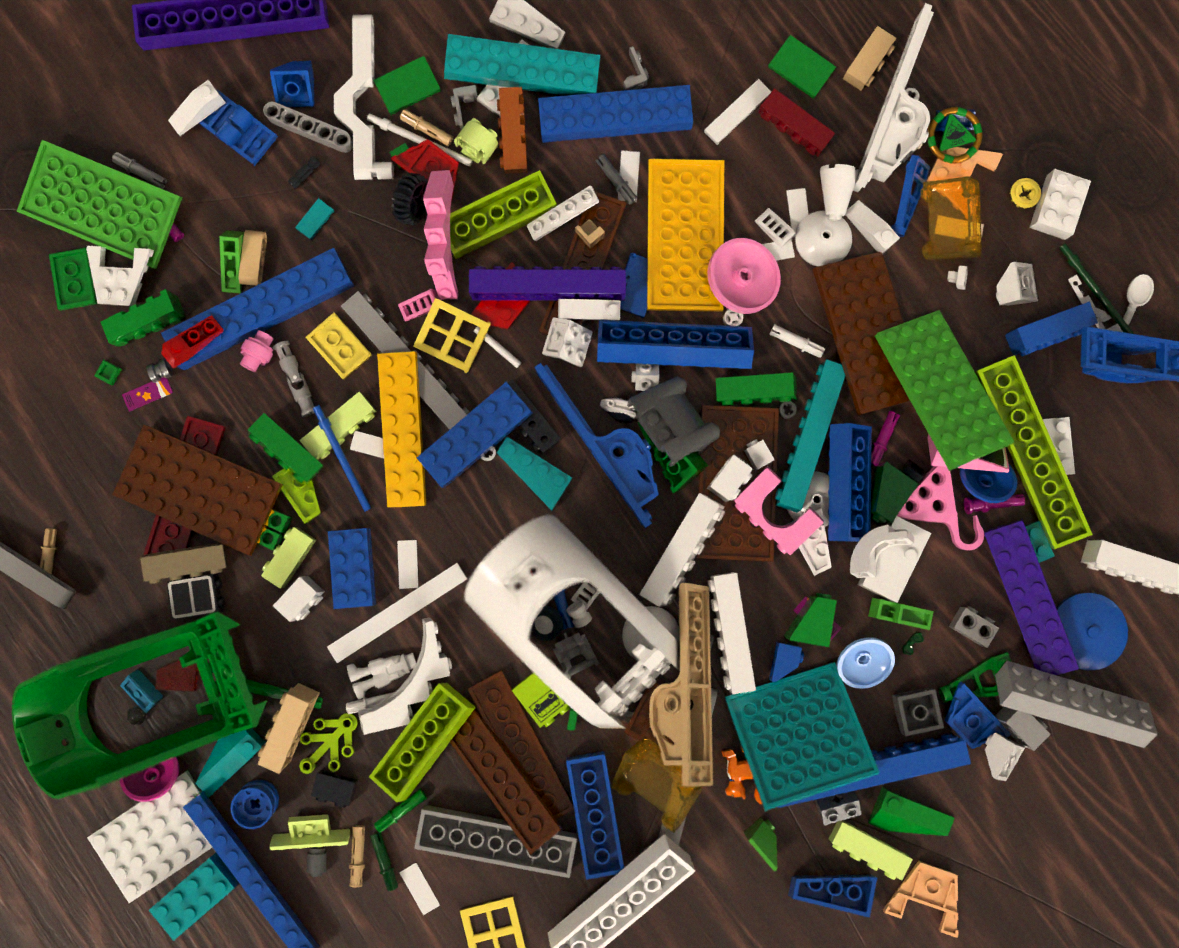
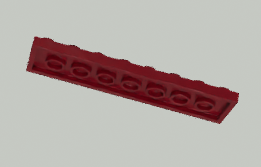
[143,416,226,555]

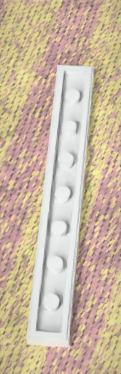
[327,563,468,663]

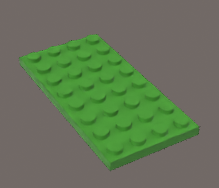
[17,140,183,269]
[875,310,1014,471]

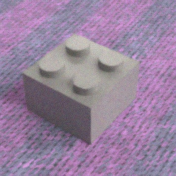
[995,707,1051,751]

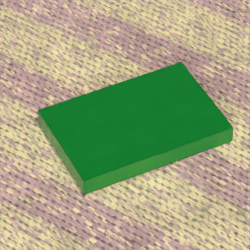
[768,35,836,99]
[373,56,441,115]
[49,248,98,311]

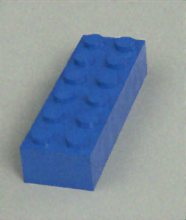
[417,382,533,488]
[828,423,872,542]
[566,751,624,880]

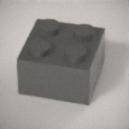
[892,687,944,736]

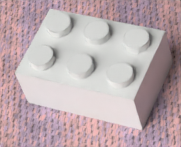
[1029,169,1091,240]

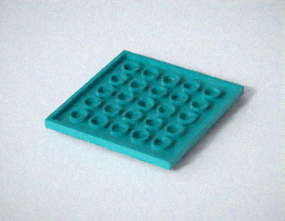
[725,662,880,811]

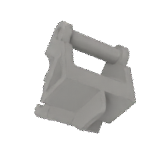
[553,632,599,679]

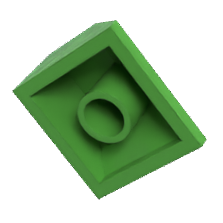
[744,817,777,872]

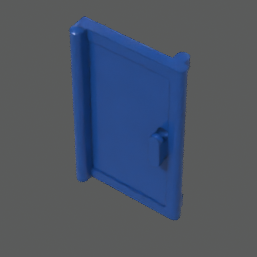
[620,253,647,318]

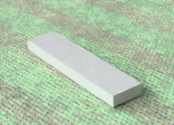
[704,79,771,145]

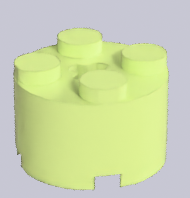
[454,118,498,164]

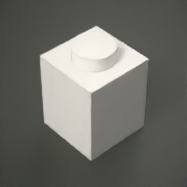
[744,439,774,471]

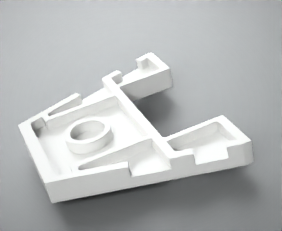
[86,246,154,306]

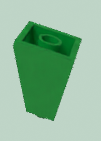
[784,593,837,647]

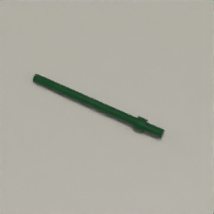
[1059,243,1134,334]

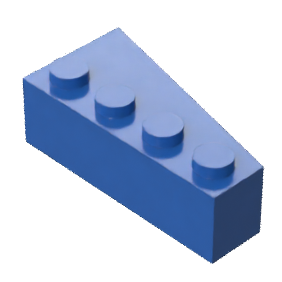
[788,874,877,917]

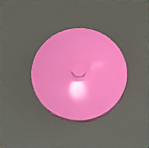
[707,238,781,314]

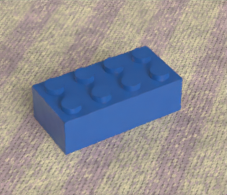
[1005,302,1098,357]
[328,528,376,609]

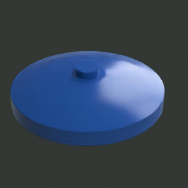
[1056,593,1128,670]

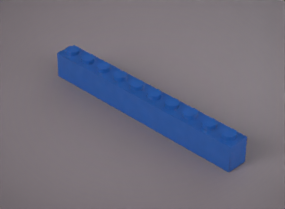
[183,791,320,948]

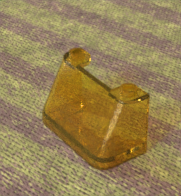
[921,176,982,260]
[611,739,704,833]

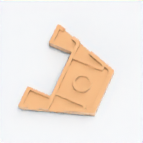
[927,147,1003,221]
[883,861,958,938]

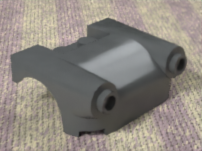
[627,376,720,467]

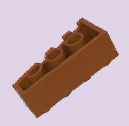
[497,87,528,174]

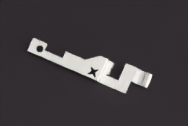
[1068,275,1123,332]

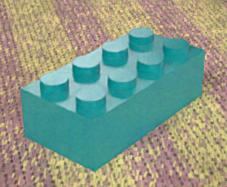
[149,853,240,941]

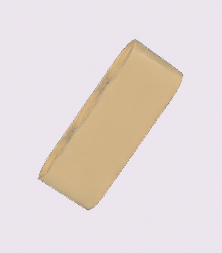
[239,230,267,286]

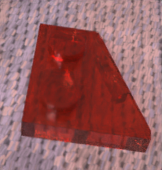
[155,660,198,692]

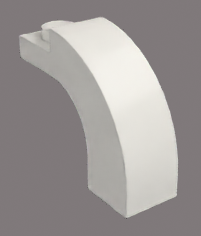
[850,525,914,578]

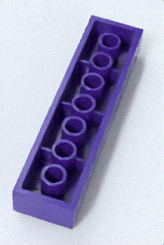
[469,266,626,301]
[984,518,1079,675]

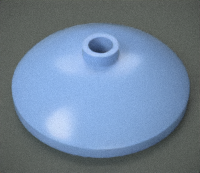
[837,637,895,689]

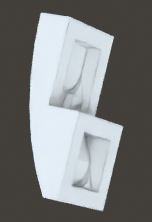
[350,431,384,459]

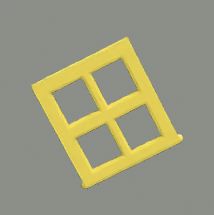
[413,298,491,373]
[460,896,526,948]

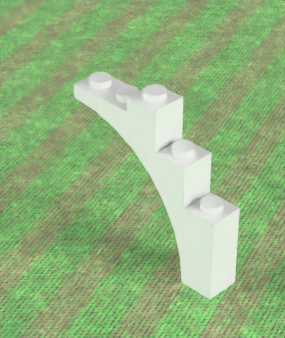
[358,617,452,734]

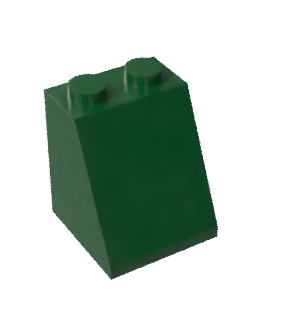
[871,462,918,524]

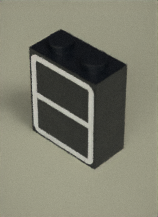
[166,574,225,620]

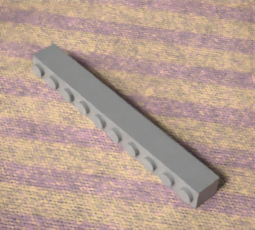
[341,291,470,430]

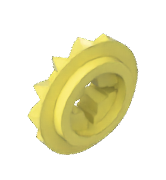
[1009,178,1041,209]

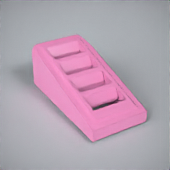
[398,289,439,322]

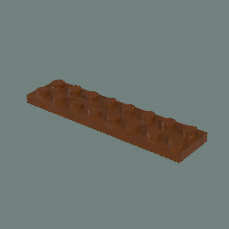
[539,191,626,335]
[468,670,574,819]
[450,702,563,855]

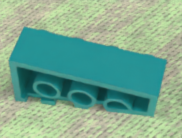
[497,437,572,511]

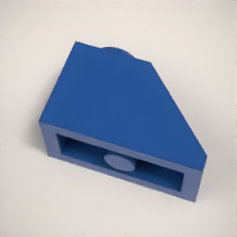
[769,642,804,682]

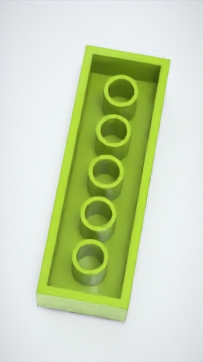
[450,170,557,259]
[369,683,476,802]

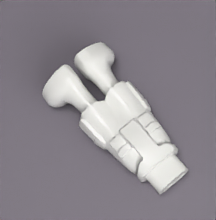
[347,653,416,699]

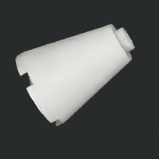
[820,164,859,220]

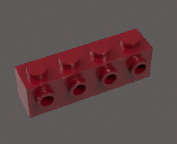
[758,88,835,157]

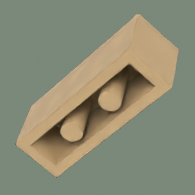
[843,26,896,91]

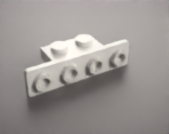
[527,186,599,241]

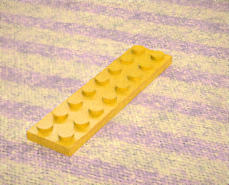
[377,351,427,507]

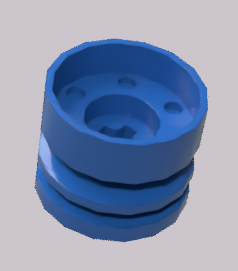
[230,779,279,829]

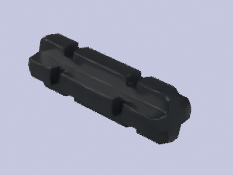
[288,157,320,189]

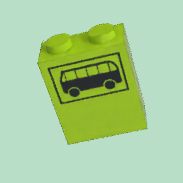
[512,672,570,728]

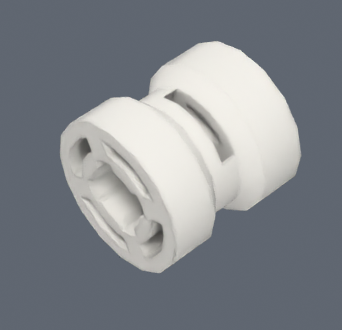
[566,601,592,628]

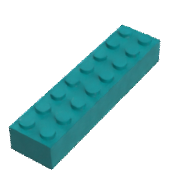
[444,34,600,96]

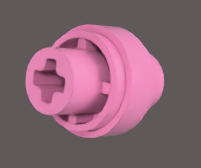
[240,330,274,372]

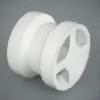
[723,309,743,326]

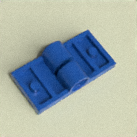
[199,90,278,166]

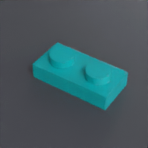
[1026,521,1054,563]

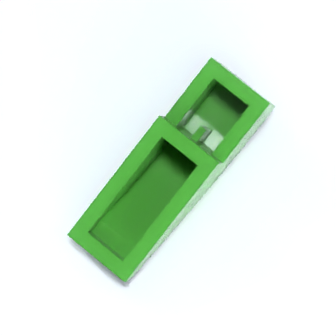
[868,598,934,630]

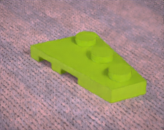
[272,469,321,524]

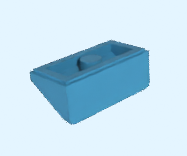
[120,669,163,713]

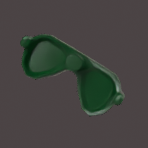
[902,632,924,655]

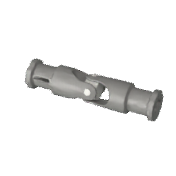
[273,341,315,417]

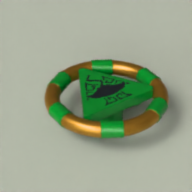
[927,107,982,164]

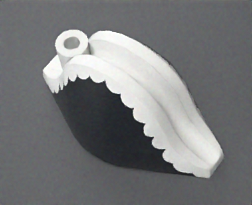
[600,395,638,423]

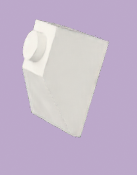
[996,262,1038,306]
[985,733,1025,781]

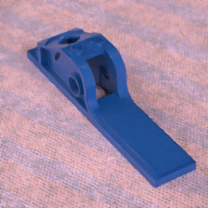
[1081,327,1179,383]
[534,363,658,528]

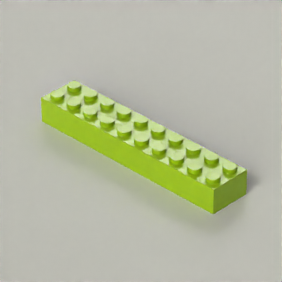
[975,355,1093,549]

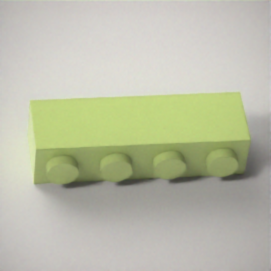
[299,392,377,459]
[829,820,913,880]

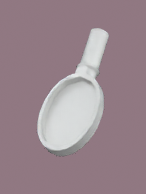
[1123,274,1154,326]

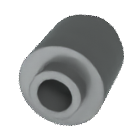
[306,846,327,877]

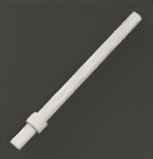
[367,113,473,167]

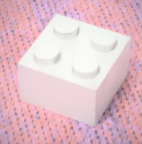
[707,455,753,502]
[273,576,325,622]

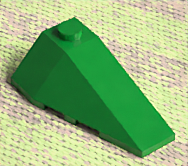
[868,787,955,836]

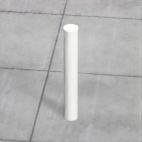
[474,326,522,368]

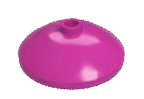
[119,757,179,802]

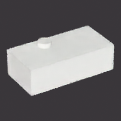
[858,516,931,603]

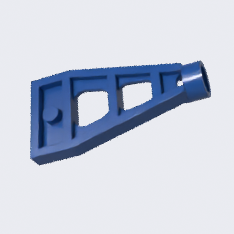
[891,155,931,237]

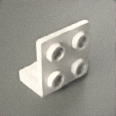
[542,317,592,367]

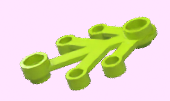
[299,713,358,774]

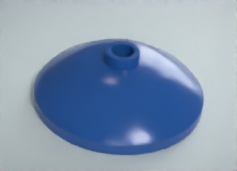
[960,465,1017,503]

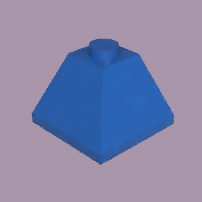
[270,61,314,107]

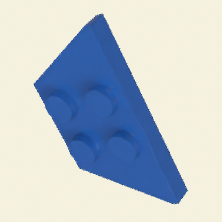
[944,681,1011,749]

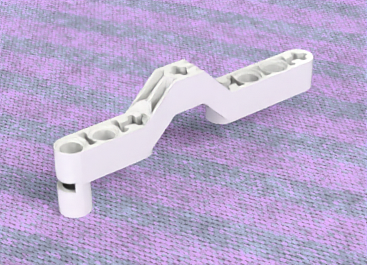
[334,14,394,180]

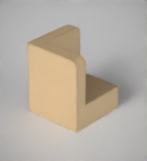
[575,219,605,249]

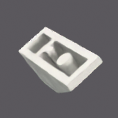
[168,80,226,136]
[845,200,900,254]
[558,299,620,320]

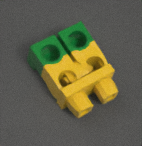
[257,509,293,551]

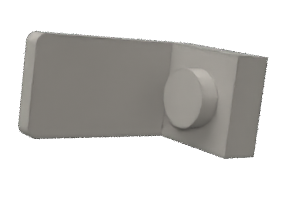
[623,46,649,91]
[451,85,478,130]

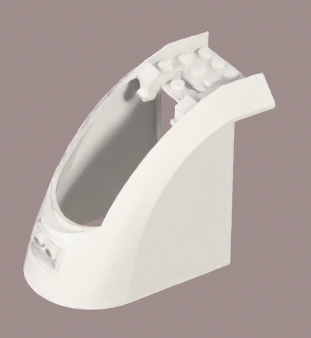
[465,515,680,729]

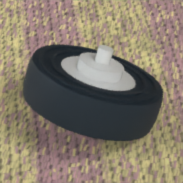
[530,606,563,641]

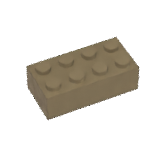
[140,542,226,584]

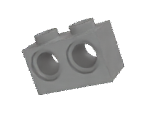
[949,606,999,648]

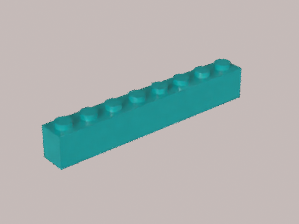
[775,359,845,513]

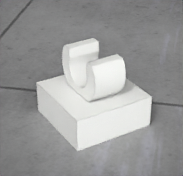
[947,266,968,290]

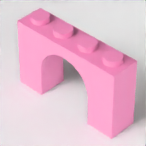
[734,466,824,555]

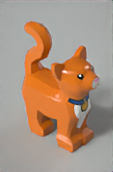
[722,747,762,804]

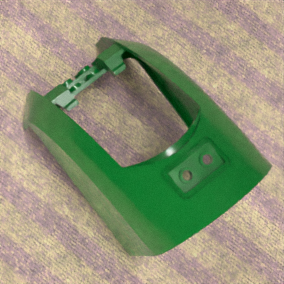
[12,612,267,799]

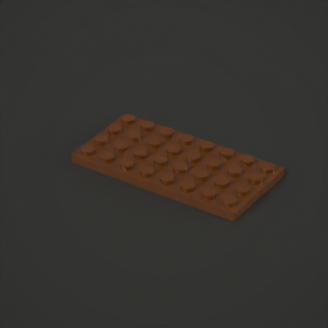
[812,252,910,415]
[696,405,779,562]
[112,424,283,556]

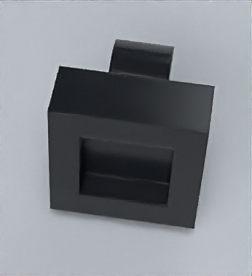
[902,459,925,483]

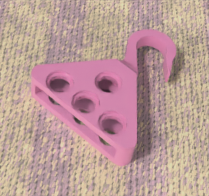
[897,466,984,550]

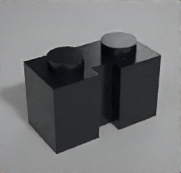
[311,770,358,807]

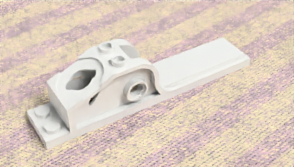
[853,3,934,192]

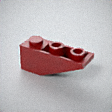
[161,315,224,369]

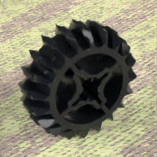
[391,173,428,225]

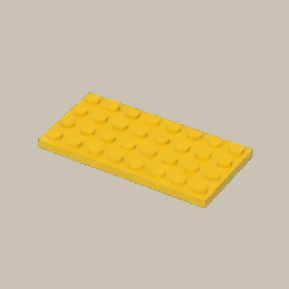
[647,159,724,311]

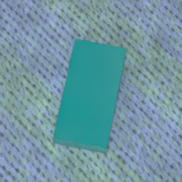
[295,198,334,240]

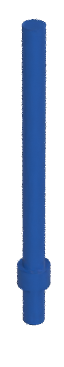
[313,405,371,511]

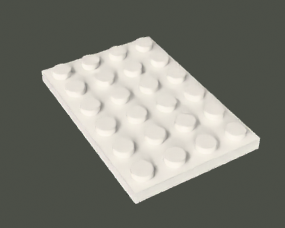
[87,771,212,903]

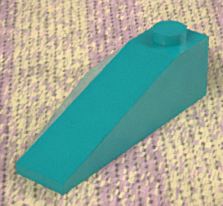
[195,728,266,797]

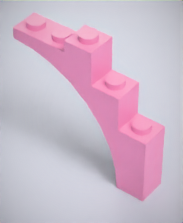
[423,170,459,300]

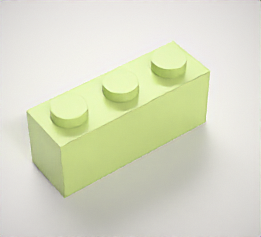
[261,527,316,589]

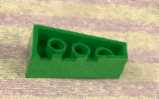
[716,373,797,406]

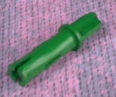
[374,789,428,833]

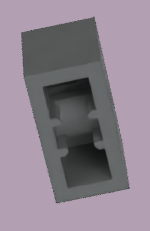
[815,791,862,825]

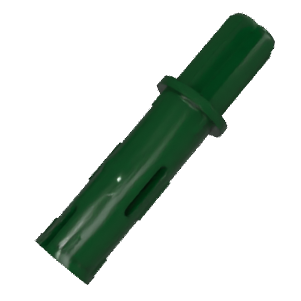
[369,832,398,891]

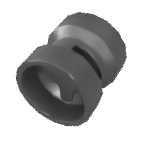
[146,359,173,383]

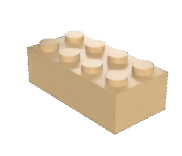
[258,683,320,774]

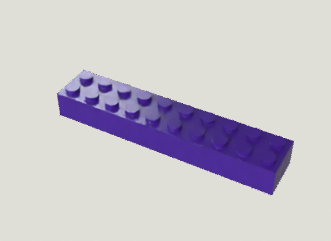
[132,0,329,51]

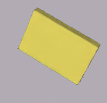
[306,313,372,380]

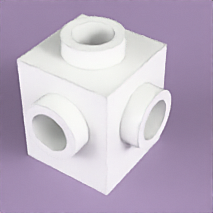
[632,363,659,391]

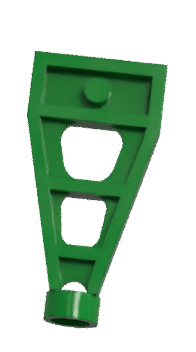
[938,652,1011,703]

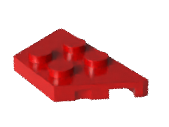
[391,139,459,203]
[471,262,530,330]

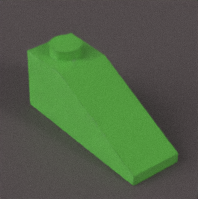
[219,230,244,293]

